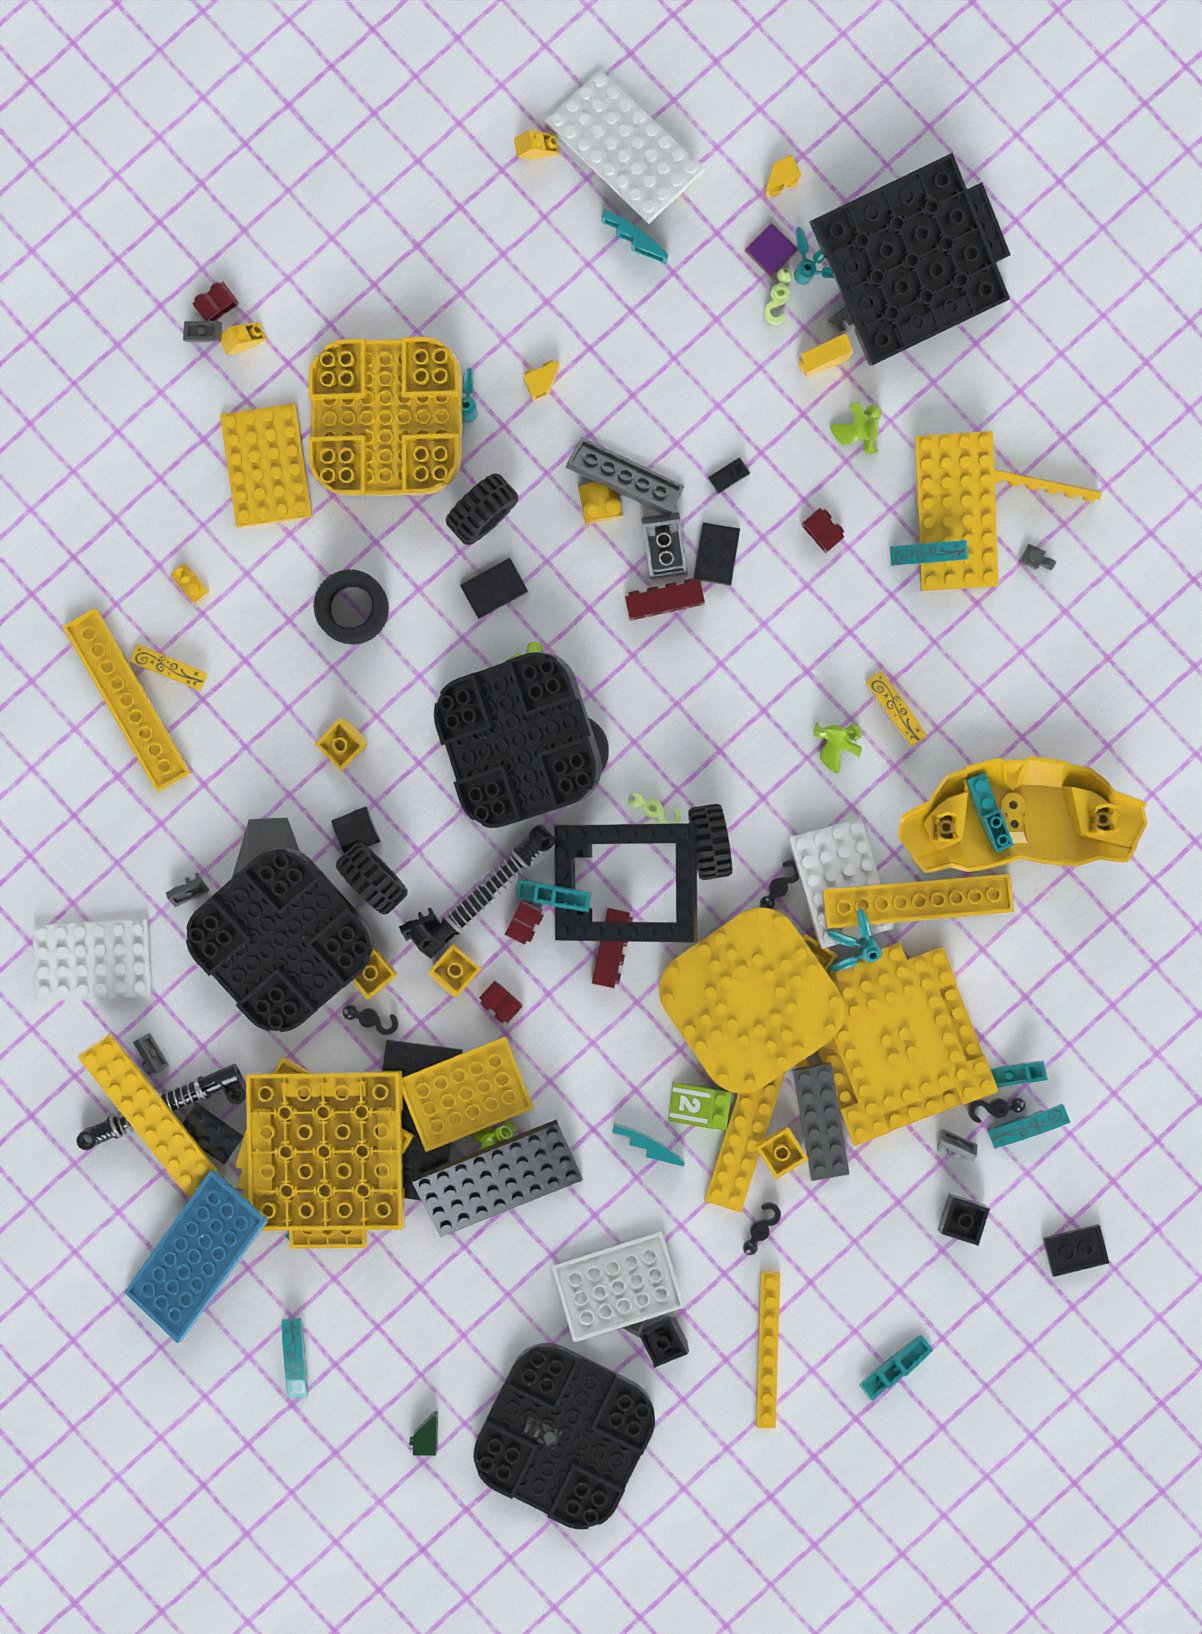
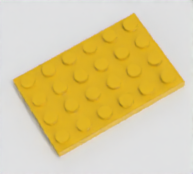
[220,403,313,528]
[402,1036,534,1152]

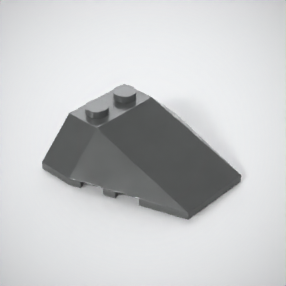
[232,818,300,878]

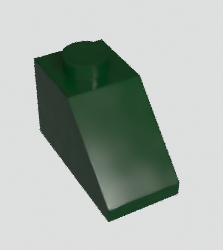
[409,1411,438,1456]

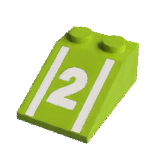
[668,1082,731,1131]

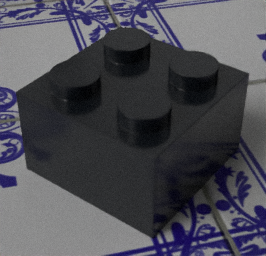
[937,1193,990,1246]

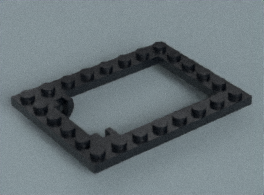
[554,823,698,943]

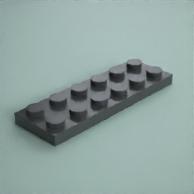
[565,437,685,517]
[792,1062,849,1181]

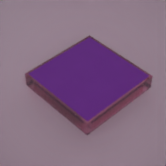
[745,222,798,278]

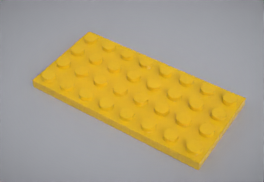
[914,431,999,591]

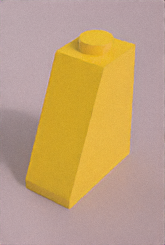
[798,333,853,377]

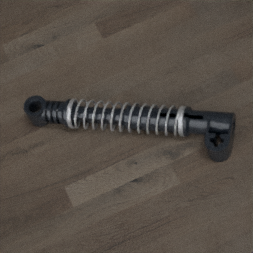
[409,825,555,959]
[76,1063,246,1150]

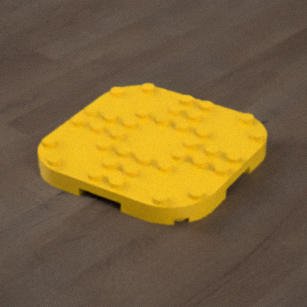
[309,337,462,496]
[659,907,845,1093]

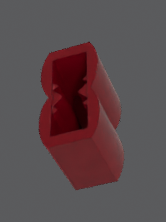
[192,281,239,321]
[801,508,845,553]
[504,900,544,945]
[479,980,524,1024]

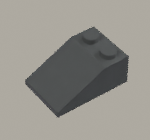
[641,512,688,579]

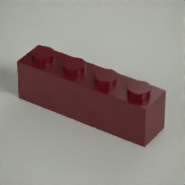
[625,578,705,621]
[592,908,633,988]

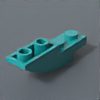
[965,773,1014,852]

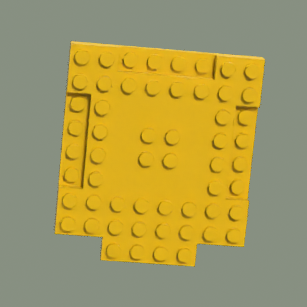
[817,942,999,1146]
[246,1071,405,1249]

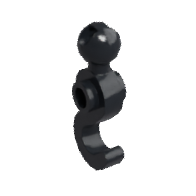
[760,861,799,909]
[343,1005,399,1035]
[968,1098,1025,1123]
[743,1202,781,1255]

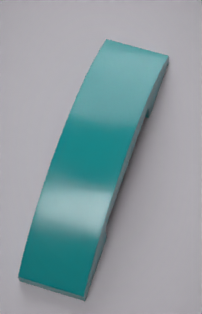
[990,1060,1048,1088]

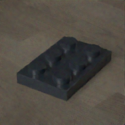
[694,522,740,586]
[460,558,528,619]
[182,1103,244,1165]
[1042,1224,1110,1277]

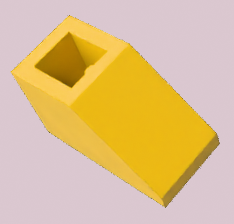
[514,130,560,160]
[764,155,802,198]
[220,322,267,355]
[523,360,560,401]

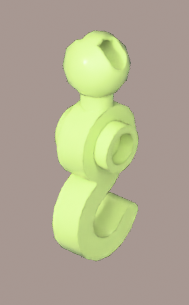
[764,268,792,325]
[628,793,682,824]

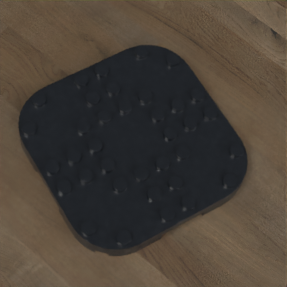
[434,652,602,828]
[186,847,374,1032]
[473,1343,655,1530]

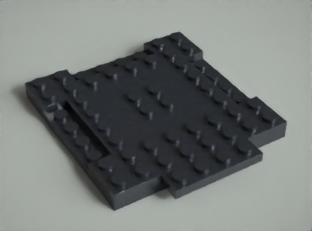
[809,153,1011,366]

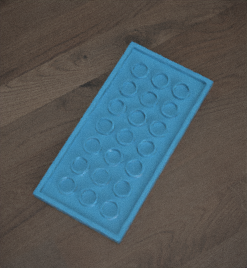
[124,1170,269,1343]

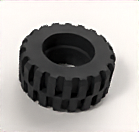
[445,473,519,545]
[688,803,733,880]
[336,842,408,915]

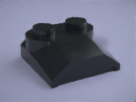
[331,806,381,853]
[640,1317,689,1368]

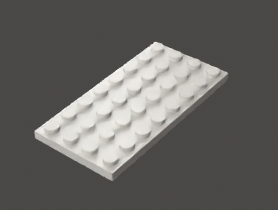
[545,69,705,224]

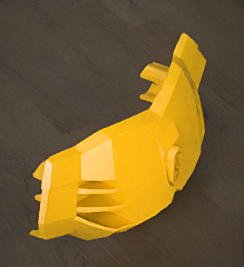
[897,756,1148,873]

